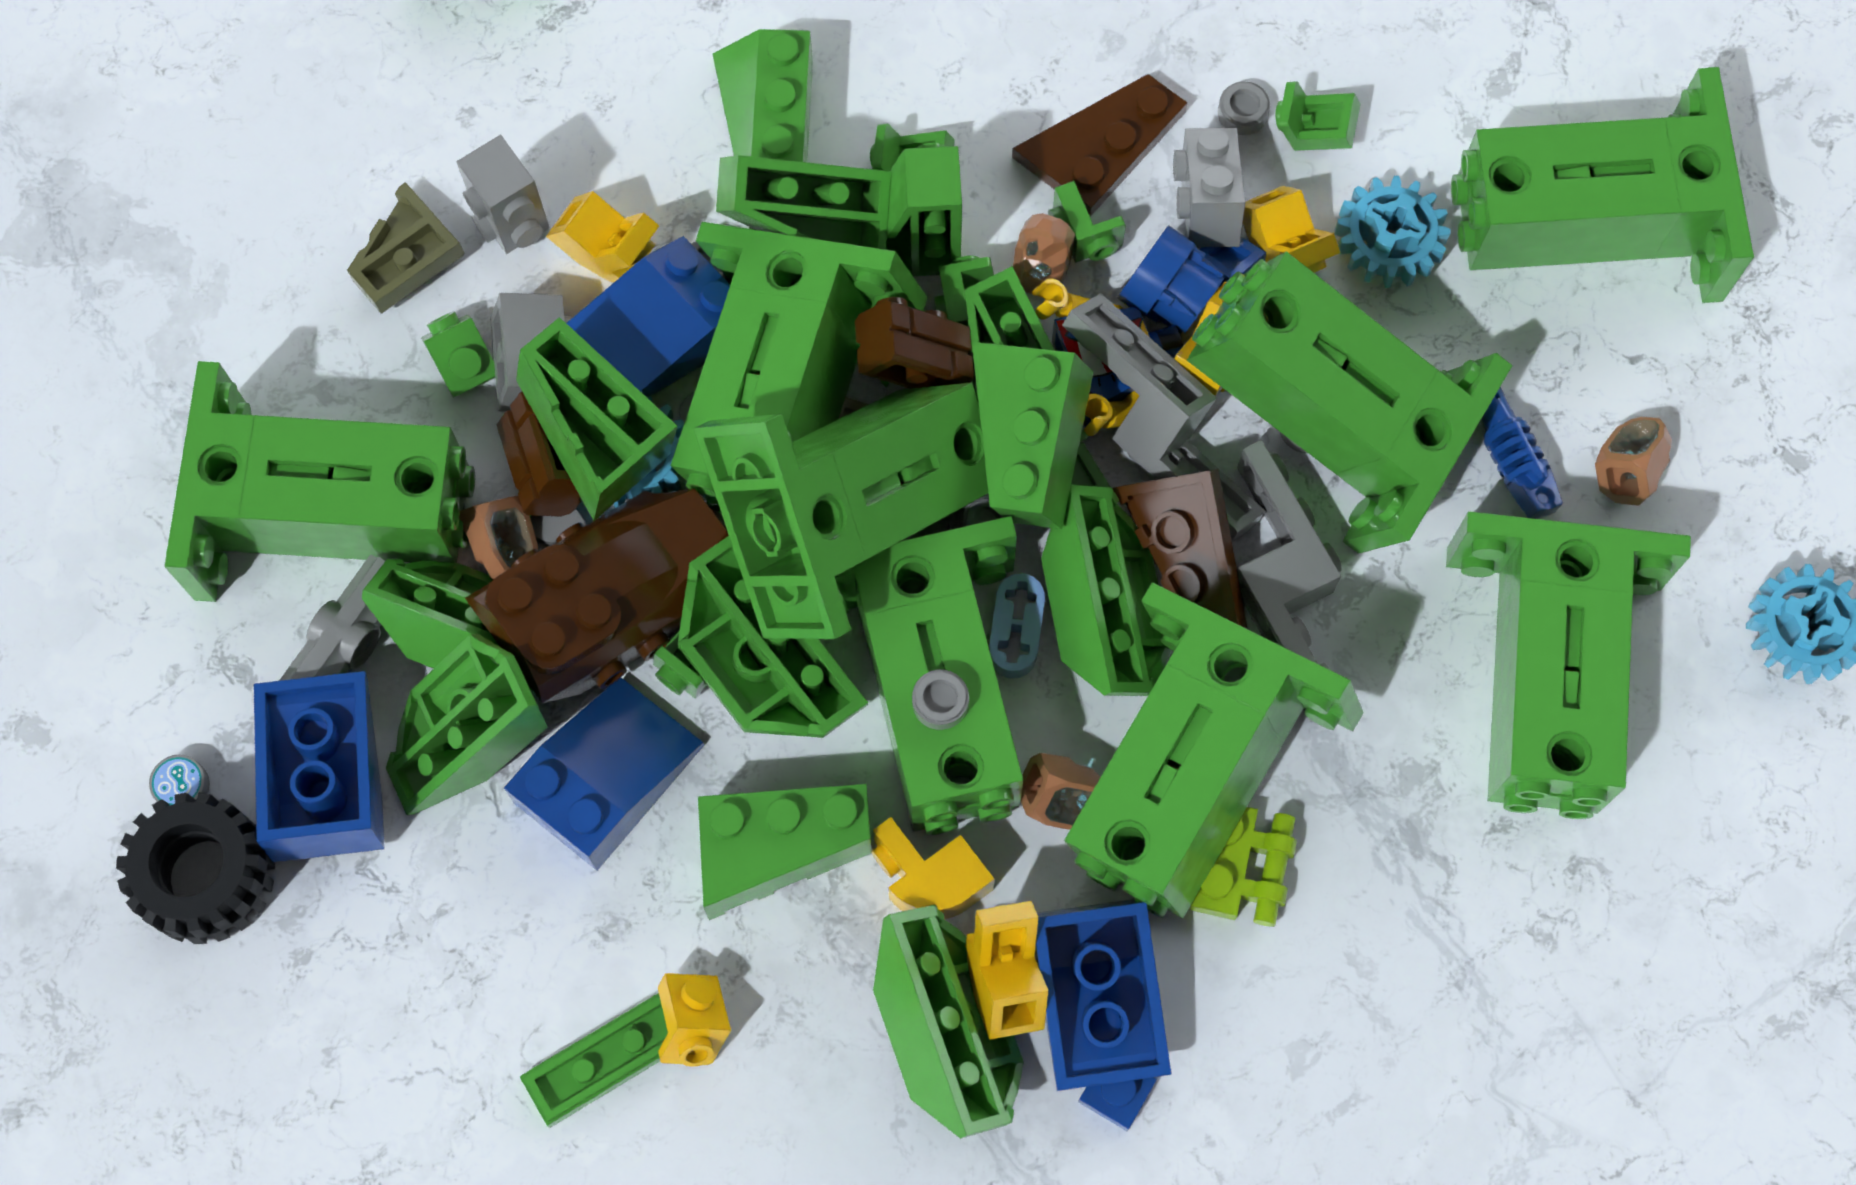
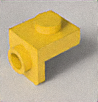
[658,973,731,1067]

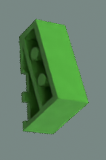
[886,143,962,277]
[716,155,892,250]
[964,266,1086,421]
[516,317,677,521]
[972,342,1094,529]
[698,784,872,920]

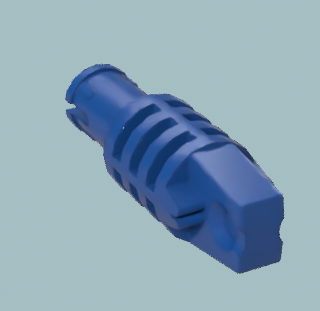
[1481,387,1563,519]

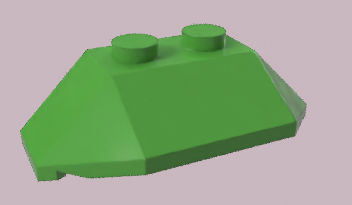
[1041,485,1172,696]
[678,536,868,738]
[362,559,532,690]
[386,634,548,815]
[873,905,1024,1139]

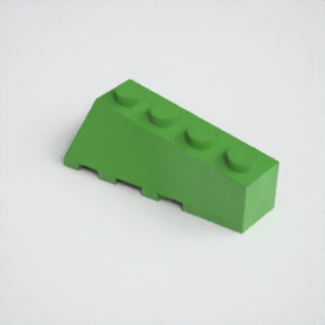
[712,29,813,230]

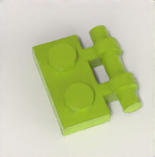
[1189,807,1297,927]

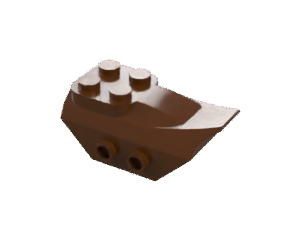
[465,488,729,703]

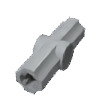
[279,554,385,681]

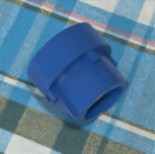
[1117,225,1225,334]

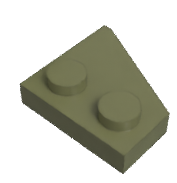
[347,182,465,314]

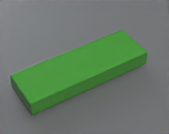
[519,993,668,1128]

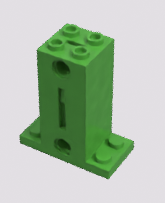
[1451,67,1754,303]
[670,222,928,513]
[1187,251,1513,554]
[164,361,475,602]
[693,383,988,639]
[1446,511,1691,819]
[835,516,1023,835]
[1064,582,1364,919]

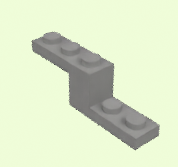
[1062,293,1266,543]
[1237,440,1342,722]

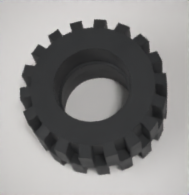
[116,792,275,944]

